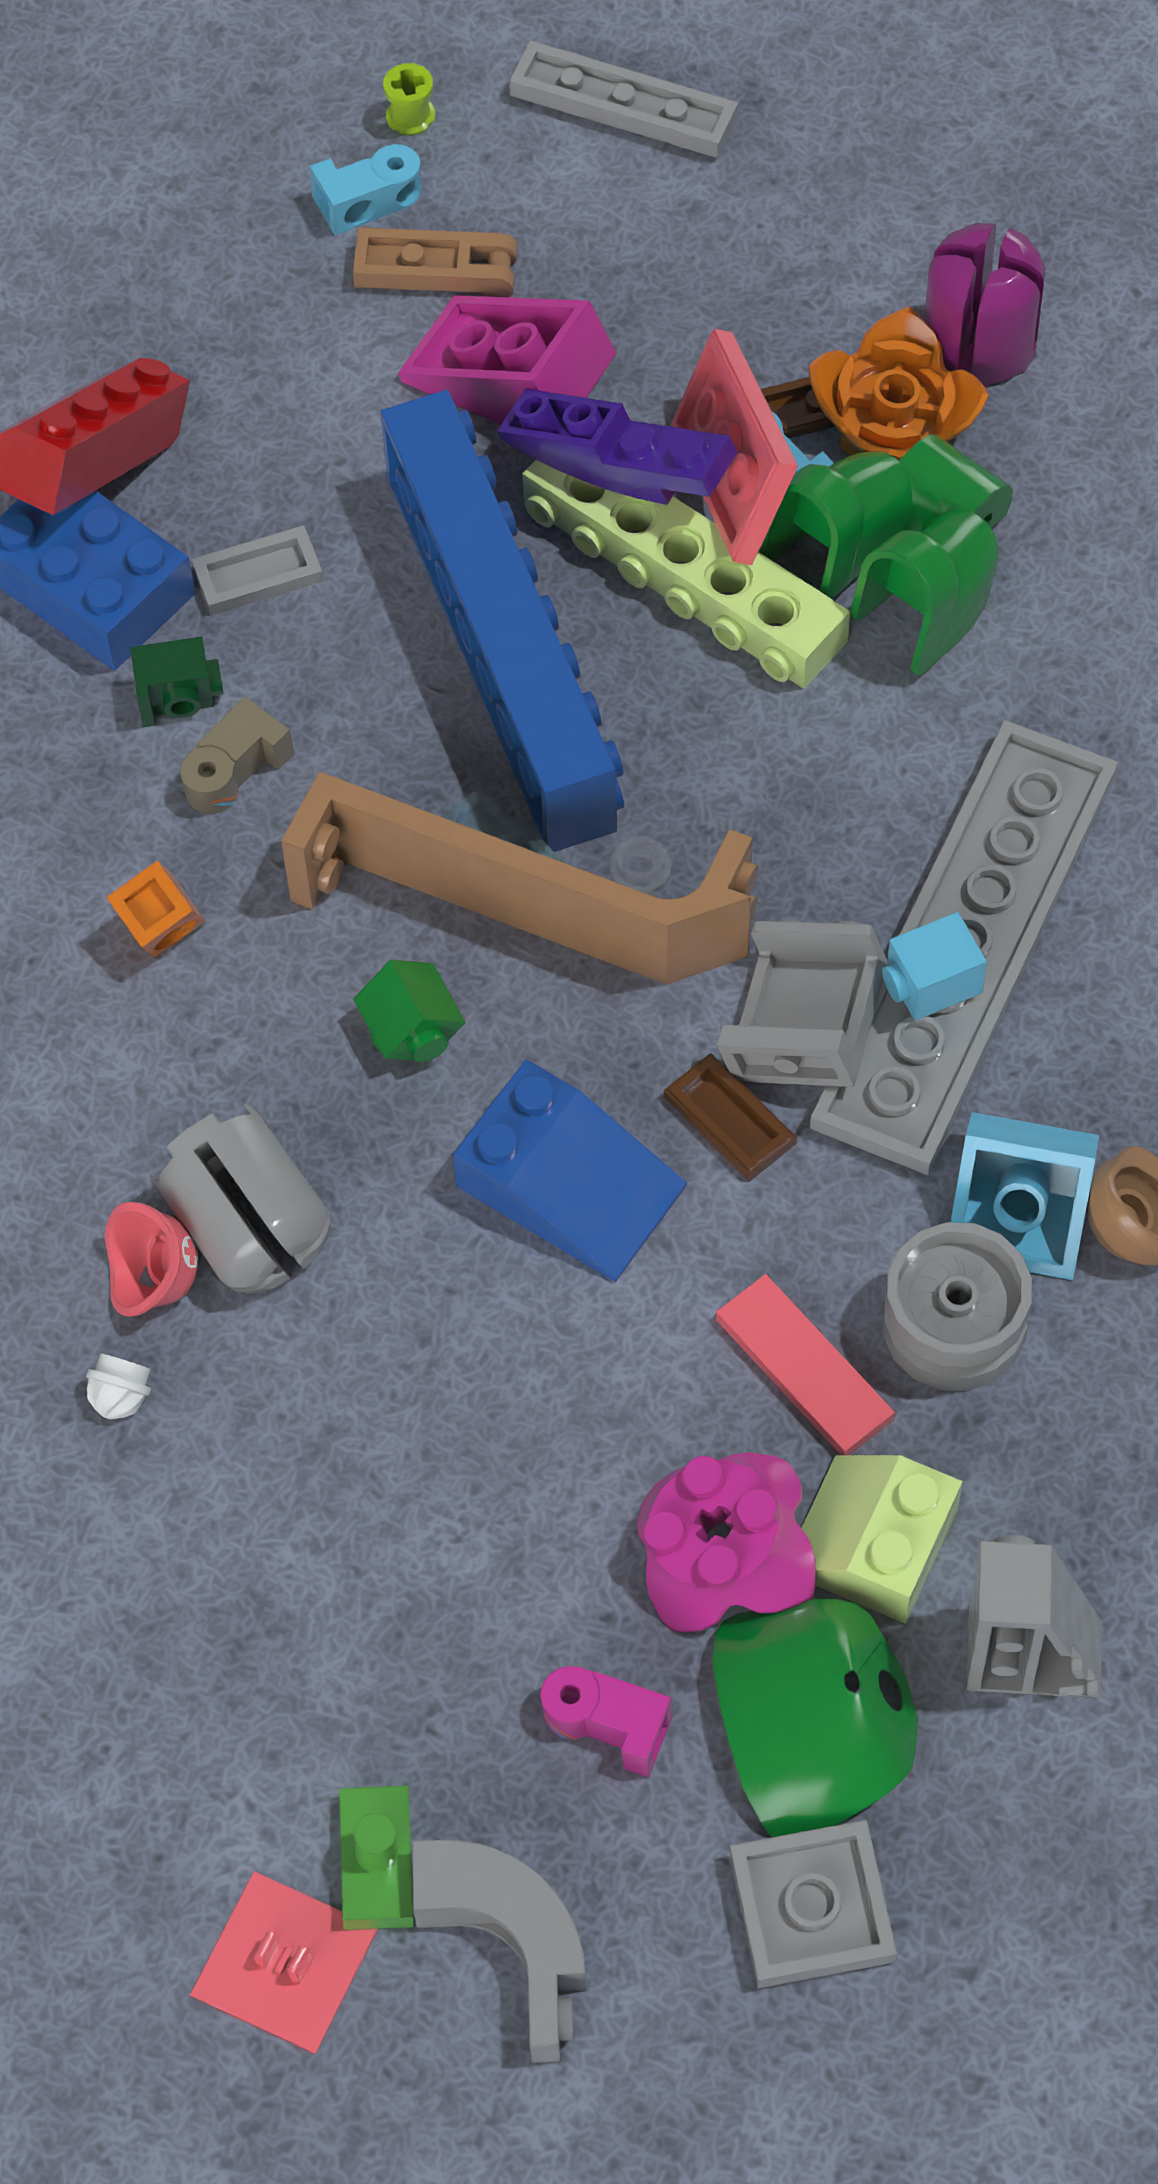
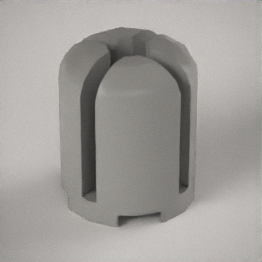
[150,1104,331,1294]

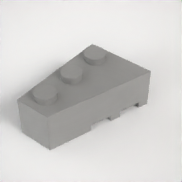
[966,1535,1102,1698]

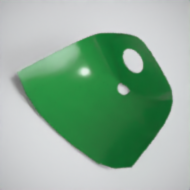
[712,1599,918,1838]

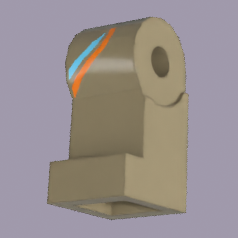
[180,696,294,814]

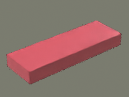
[716,1274,895,1455]

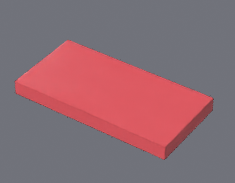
[670,329,798,565]

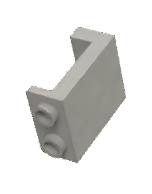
[717,919,887,1087]

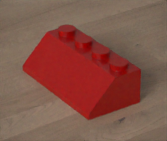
[0,358,190,515]

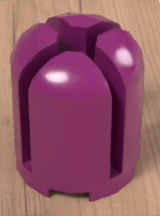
[924,223,1046,388]

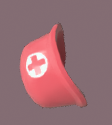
[105,1202,198,1317]

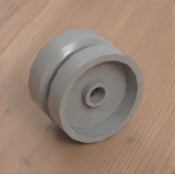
[883,1222,1032,1391]

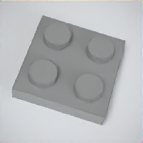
[730,1820,897,1988]

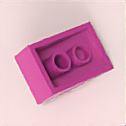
[398,295,617,424]

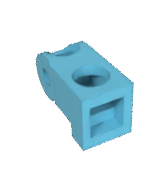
[310,144,421,236]

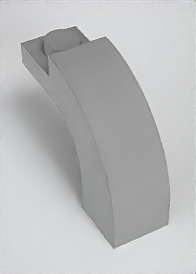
[413,1840,586,2063]

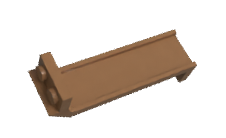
[281,771,759,985]

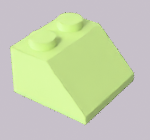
[801,1455,963,1624]

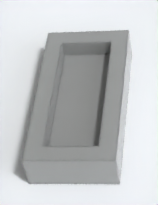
[191,525,324,616]

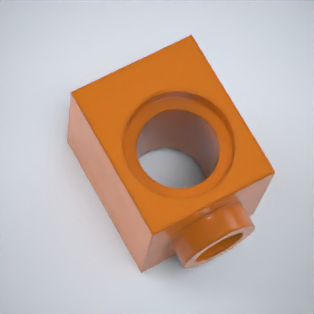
[106,861,206,957]

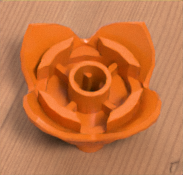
[808,306,989,460]

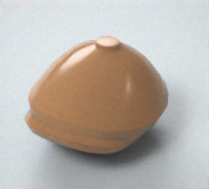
[1088,1146,1158,1265]

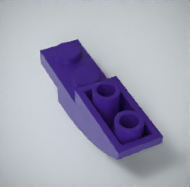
[497,388,738,505]

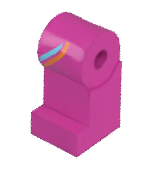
[540,1666,673,1777]

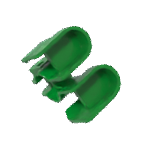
[758,434,1013,676]

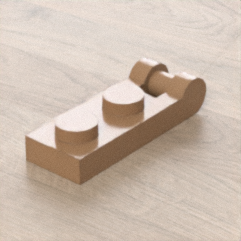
[353,227,518,297]

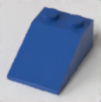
[453,1059,687,1282]

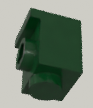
[130,637,224,727]

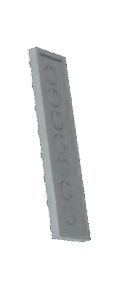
[810,720,1119,1175]

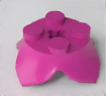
[637,1452,816,1633]

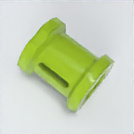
[383,63,435,135]

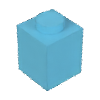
[882,912,987,1021]

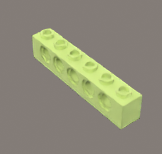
[522,460,850,689]

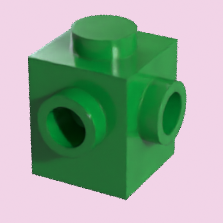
[353,959,466,1062]

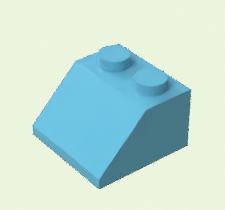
[951,1112,1099,1280]

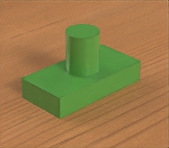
[339,1785,414,1930]

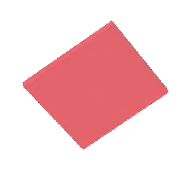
[190,1871,378,2055]

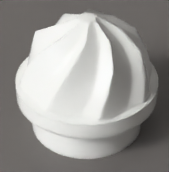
[86,1354,151,1420]

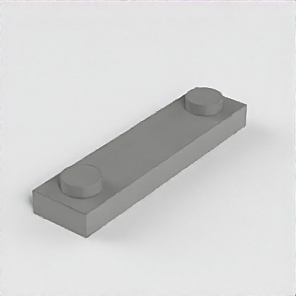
[509,40,739,158]

